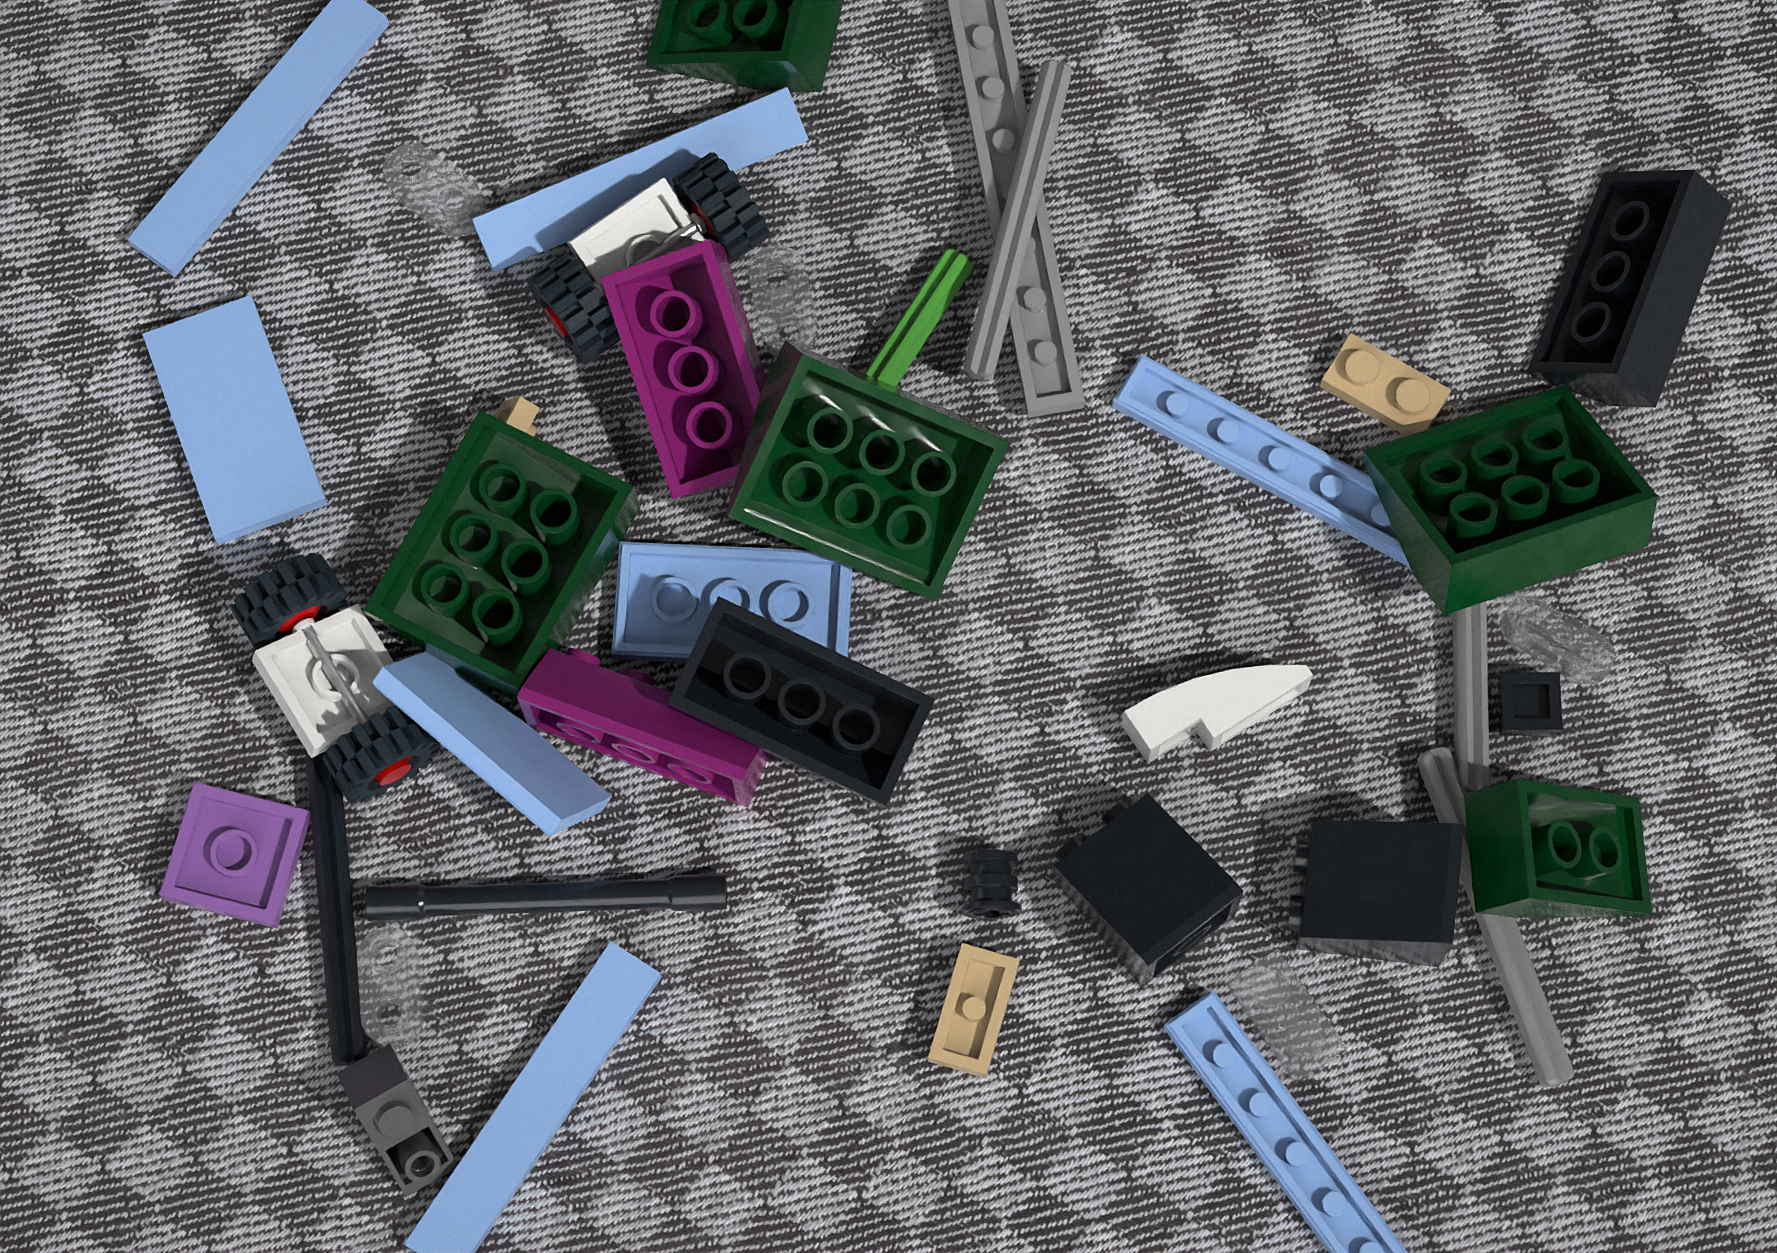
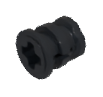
[962,849,1022,919]

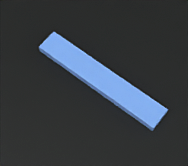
[127,0,389,278]
[471,87,809,272]
[1112,354,1410,568]
[404,941,662,1253]
[1163,990,1408,1253]

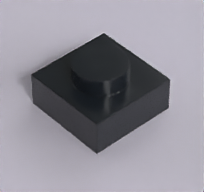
[1497,672,1563,736]

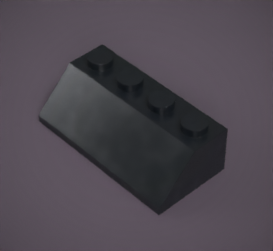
[1527,170,1732,408]
[667,596,935,808]

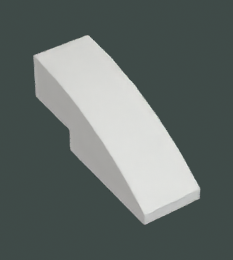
[1122,665,1313,764]

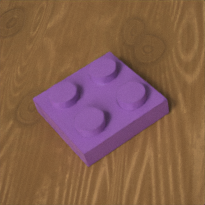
[159,782,311,929]

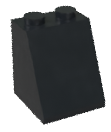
[1052,793,1244,989]
[1286,820,1464,967]

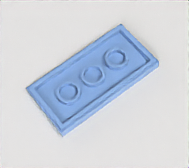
[142,295,328,545]
[612,542,853,663]
[372,651,612,836]

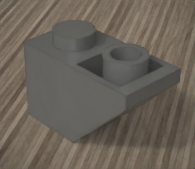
[337,1043,458,1197]

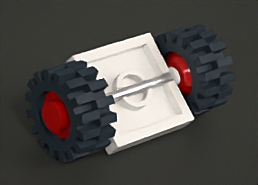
[526,152,770,365]
[231,553,441,804]

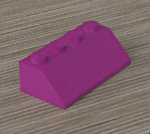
[600,239,767,500]
[517,648,770,808]

